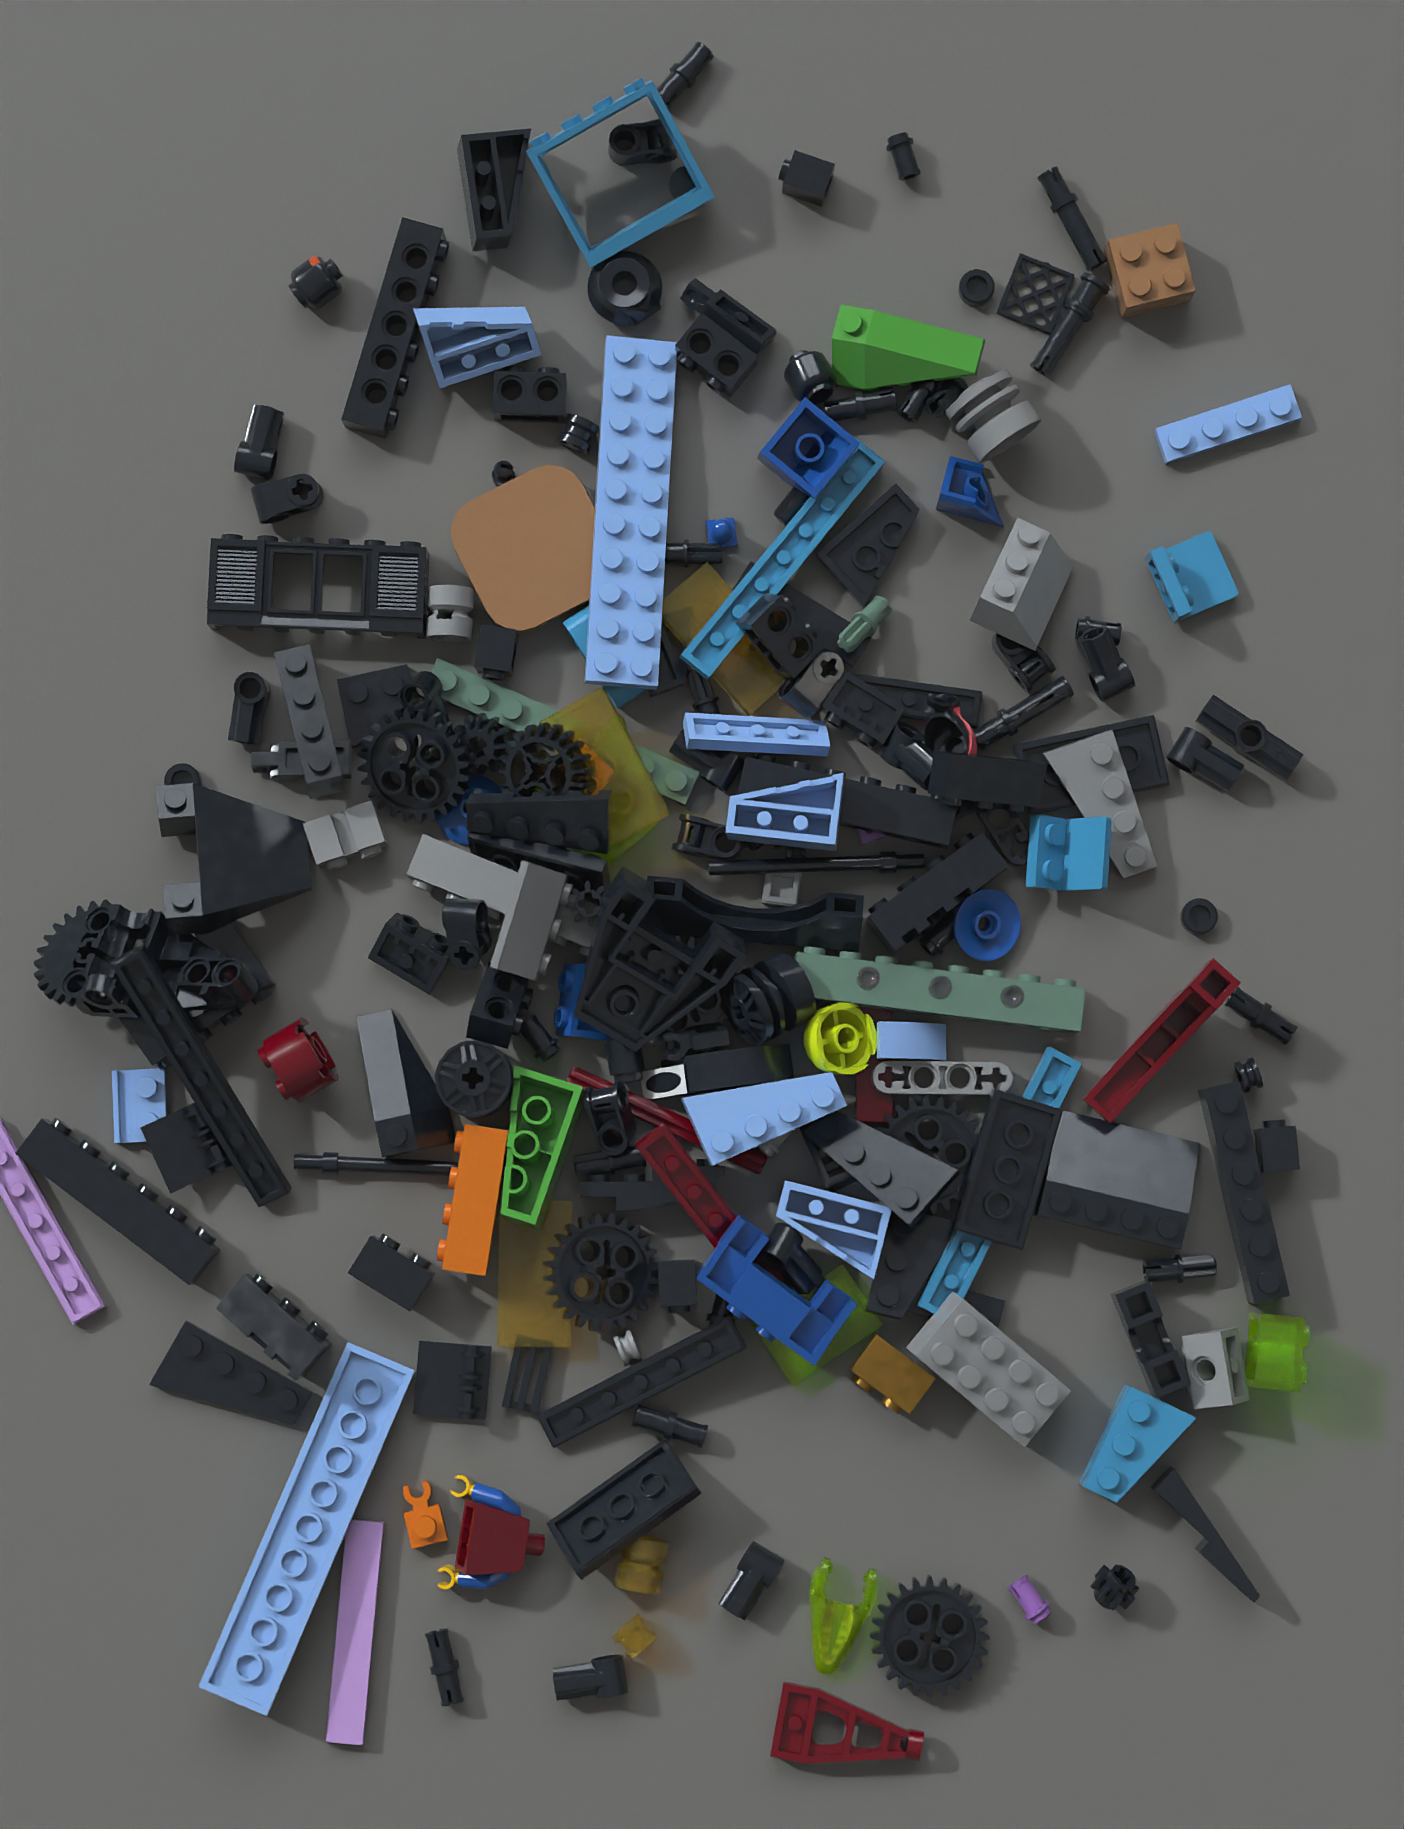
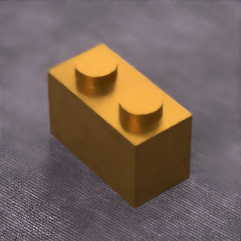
[849,1334,936,1415]

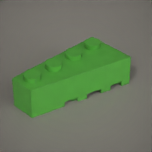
[501,1065,584,1232]

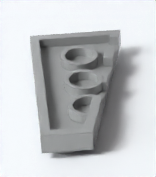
[1042,730,1158,878]

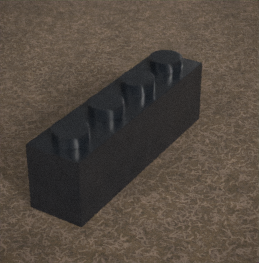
[274,644,345,799]

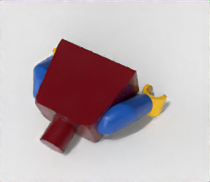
[437,1475,545,1590]

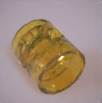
[613,1536,669,1595]

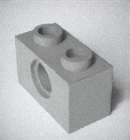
[1182,1327,1250,1409]

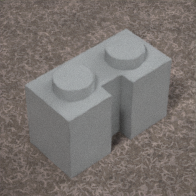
[303,801,388,871]

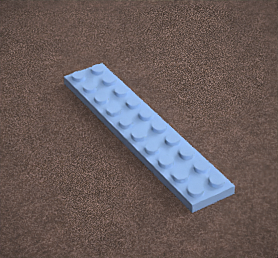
[584,335,677,690]
[198,1342,415,1716]

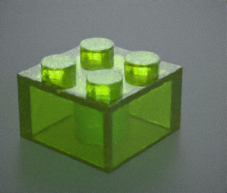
[1245,1312,1310,1392]

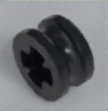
[1234,1057,1263,1093]

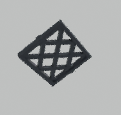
[996,253,1074,334]

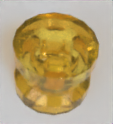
[611,1613,657,1660]

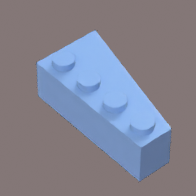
[681,1072,847,1166]

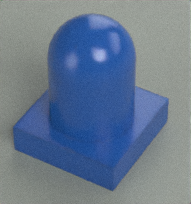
[706,517,738,548]

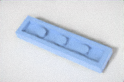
[1154,384,1302,465]
[683,712,830,756]

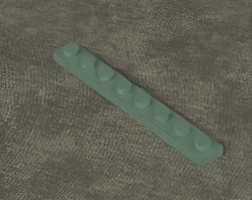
[431,658,700,806]

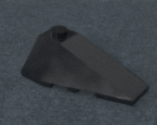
[356,1009,456,1158]

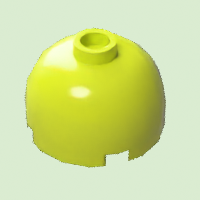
[803,1002,877,1075]

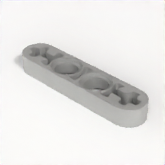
[870,1061,1013,1095]

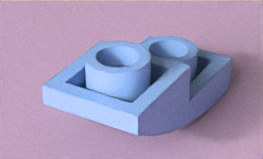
[877,1021,946,1061]

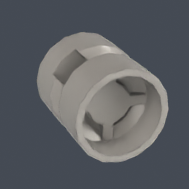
[426,585,474,643]

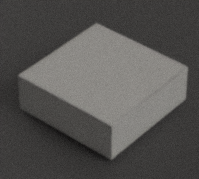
[762,872,802,907]

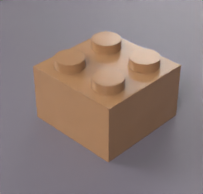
[1104,223,1196,319]

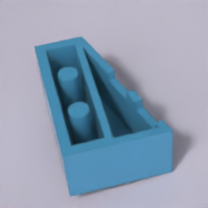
[1079,1384,1196,1502]

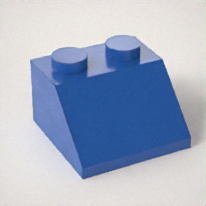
[757,397,860,499]

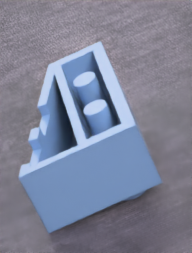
[413,307,542,388]
[776,1180,891,1279]

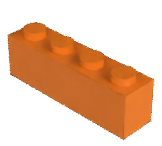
[437,1124,509,1276]

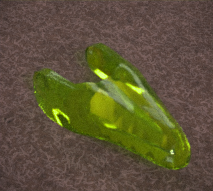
[809,1557,878,1675]

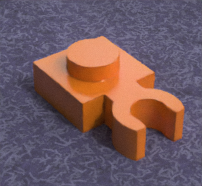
[403,1480,449,1549]

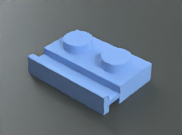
[112,1068,168,1143]

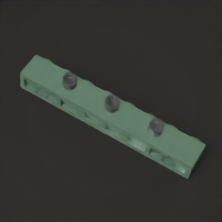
[794,947,1086,1034]

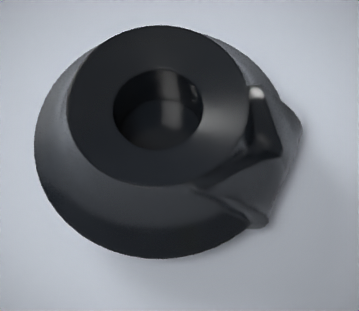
[587,251,662,327]

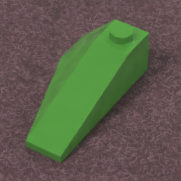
[831,304,985,391]

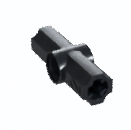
[1195,694,1304,781]

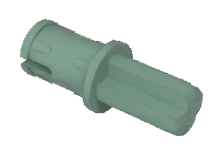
[837,596,892,652]

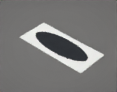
[641,1064,687,1100]

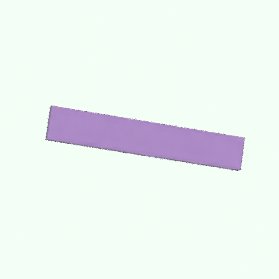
[0,1118,106,1325]
[326,1519,384,1745]

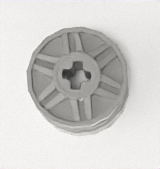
[945,370,1042,463]

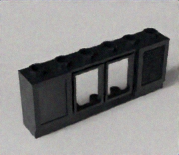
[207,534,430,639]

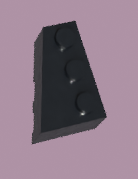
[216,1273,332,1381]

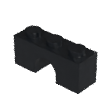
[1110,1280,1191,1398]

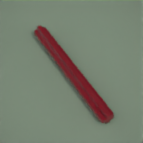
[566,1067,767,1174]

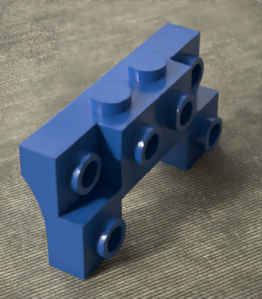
[696,1214,857,1366]

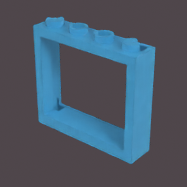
[526,78,715,268]

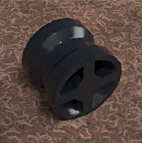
[556,413,600,455]

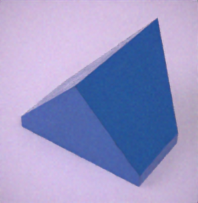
[936,456,1004,527]

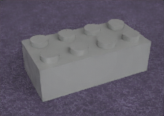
[906,1291,1071,1447]

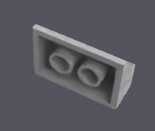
[969,518,1073,651]
[490,861,573,981]

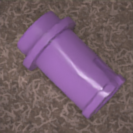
[1008,1574,1051,1624]

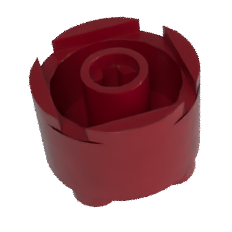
[257,1018,339,1102]

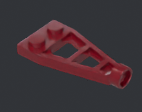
[770,1681,924,1764]

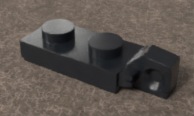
[680,278,777,355]
[251,740,352,780]

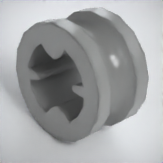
[613,1329,642,1366]

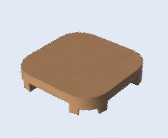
[451,465,595,635]

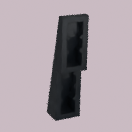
[1150,1466,1260,1603]

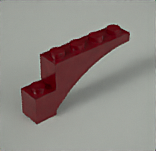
[1082,958,1241,1124]

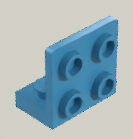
[1145,531,1239,624]
[1026,814,1112,892]

